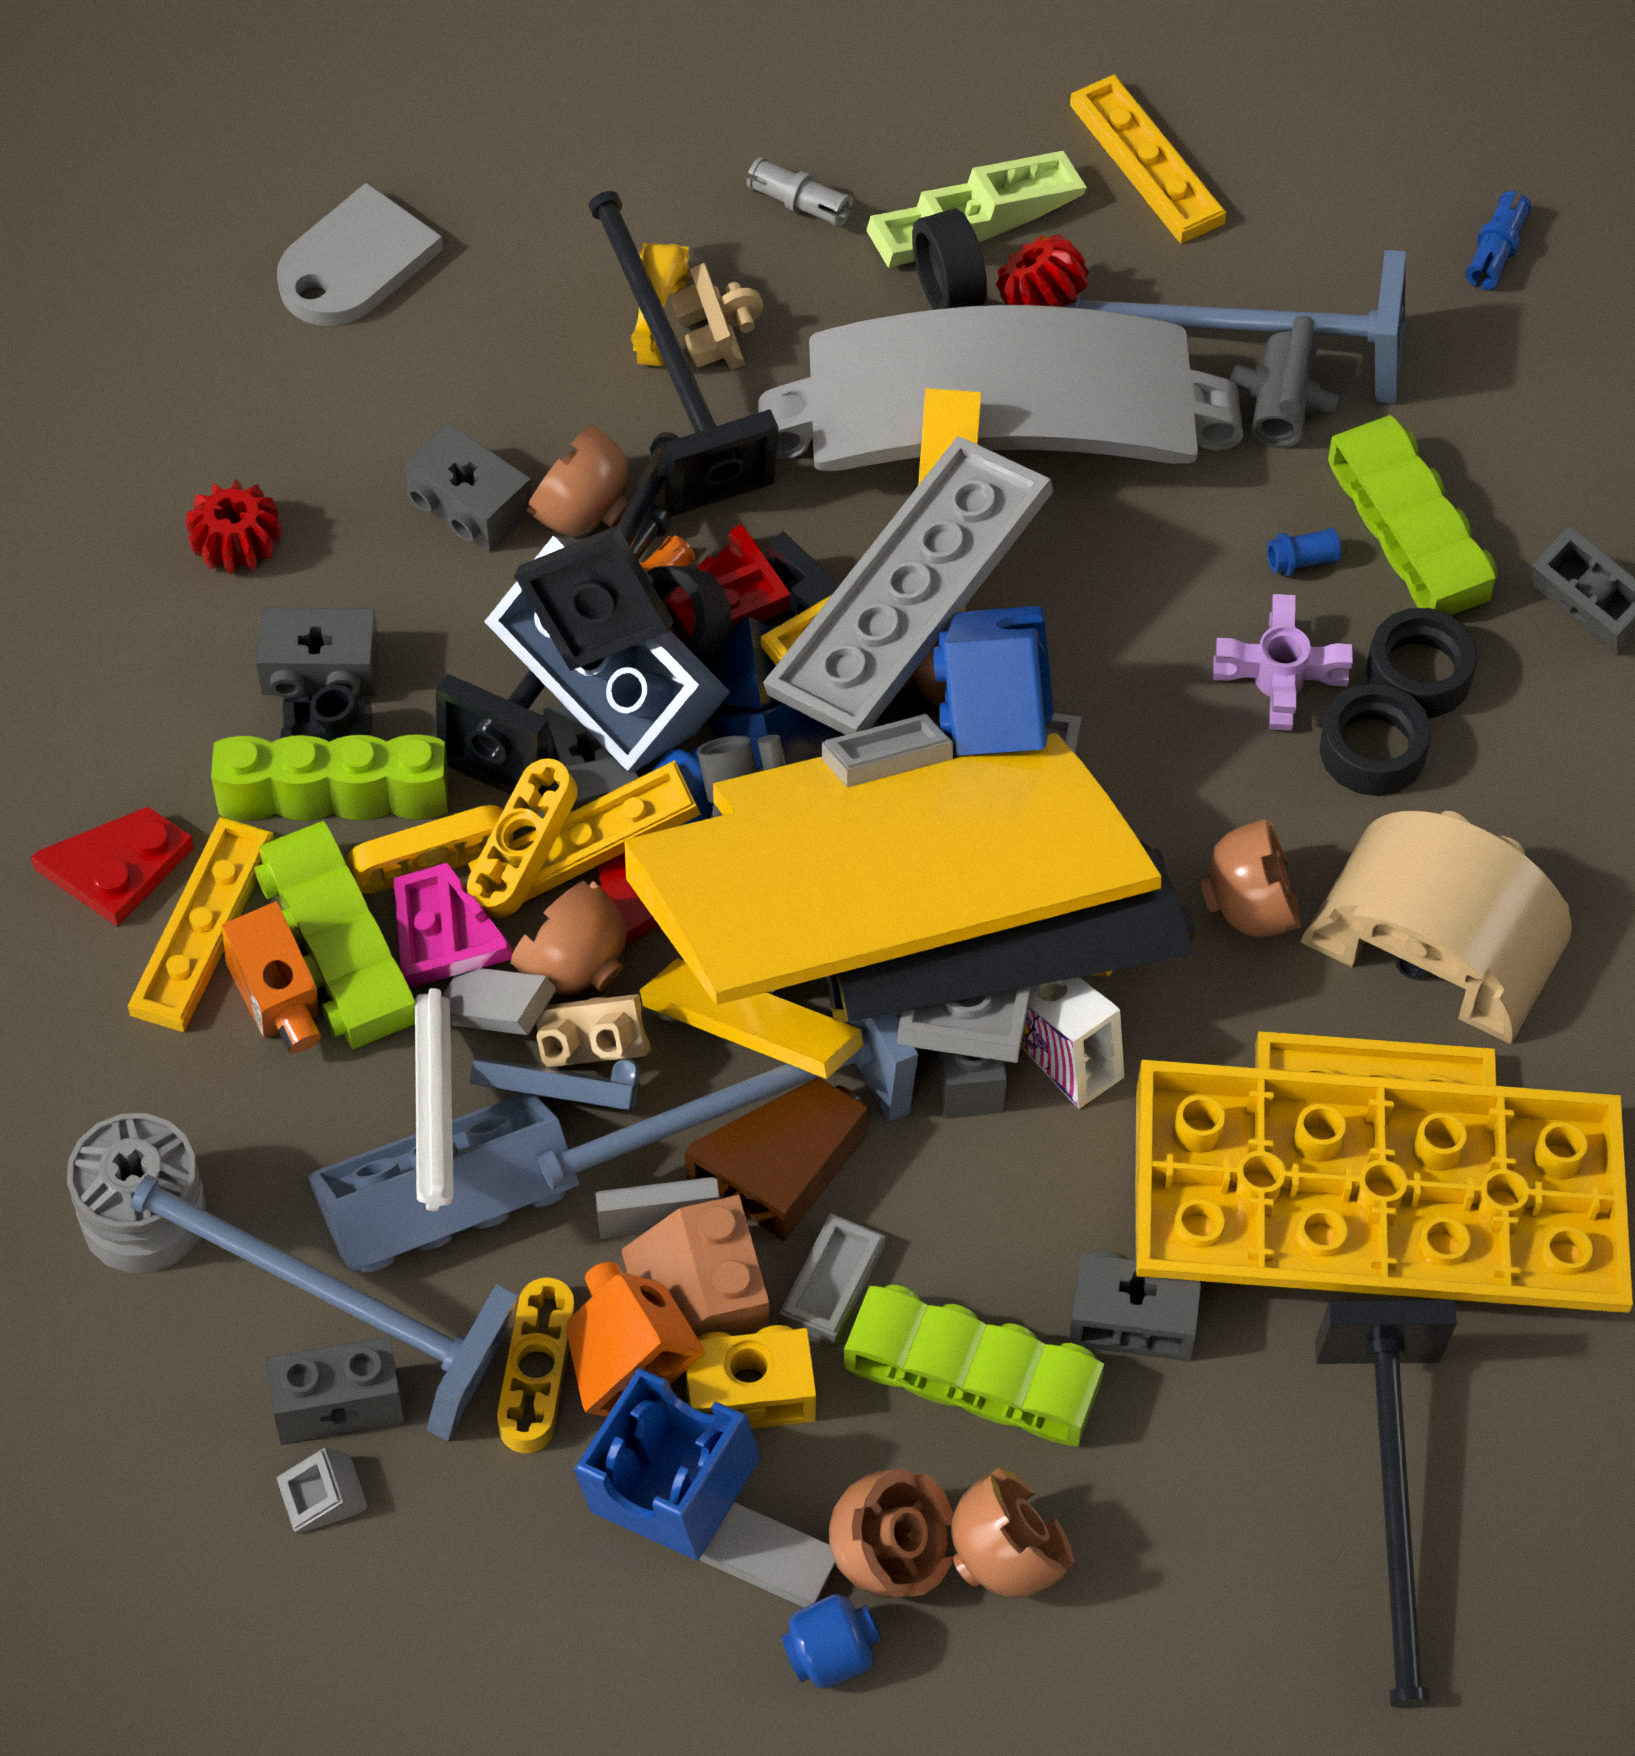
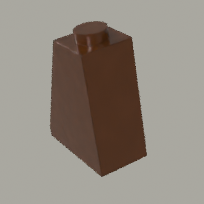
[685,1077,868,1241]

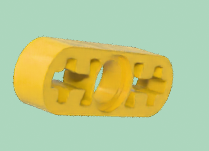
[467,759,578,918]
[345,805,514,894]
[497,1277,575,1453]

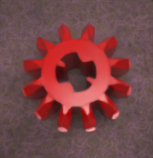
[996,234,1090,307]
[186,478,282,575]

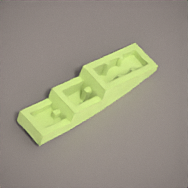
[866,151,1087,268]

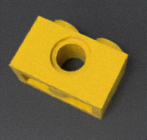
[685,1325,816,1429]

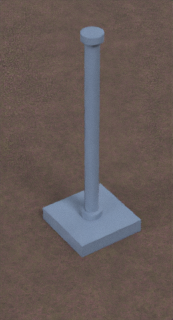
[1066,250,1406,404]
[538,1013,918,1189]
[130,1174,518,1442]

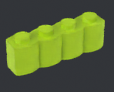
[1328,415,1498,615]
[211,734,449,821]
[254,820,416,1050]
[844,1285,1104,1447]

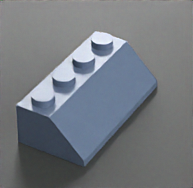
[484,535,730,772]
[306,1093,579,1272]

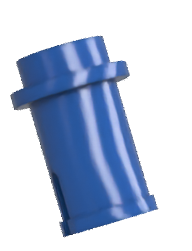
[1267,527,1341,576]

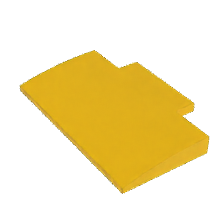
[624,733,1161,1005]
[1135,1031,1633,1313]

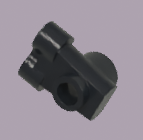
[280,685,373,742]

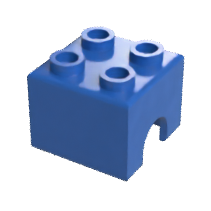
[934,606,1054,755]
[574,1368,761,1561]

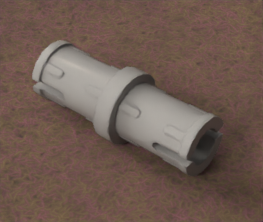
[746,157,853,227]

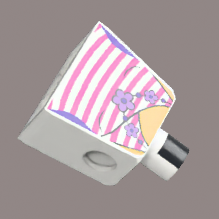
[1021,977,1125,1109]

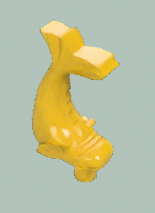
[631,242,691,367]

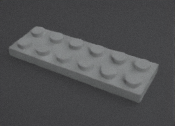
[763,436,1053,735]

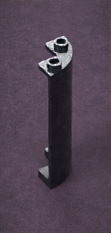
[826,840,1195,1022]

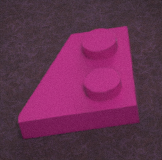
[393,863,514,988]

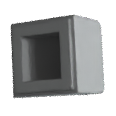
[276,1447,368,1534]

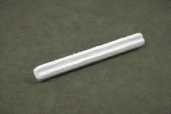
[415,988,454,1212]

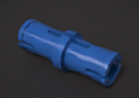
[1465,191,1532,290]

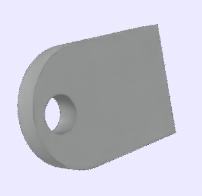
[277,183,443,326]

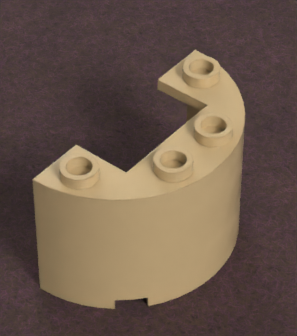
[1300,811,1572,1044]

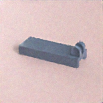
[470,1057,641,1110]

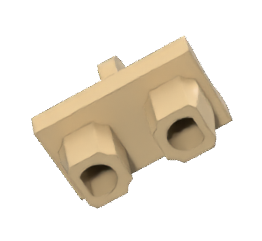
[669,263,764,371]
[536,994,651,1067]

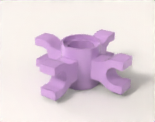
[1213,594,1353,731]

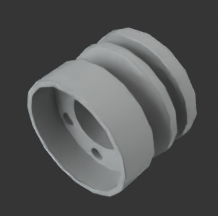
[67,1113,207,1273]

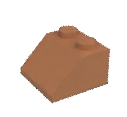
[621,1195,769,1337]

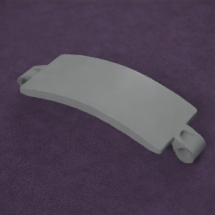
[758,305,1243,471]

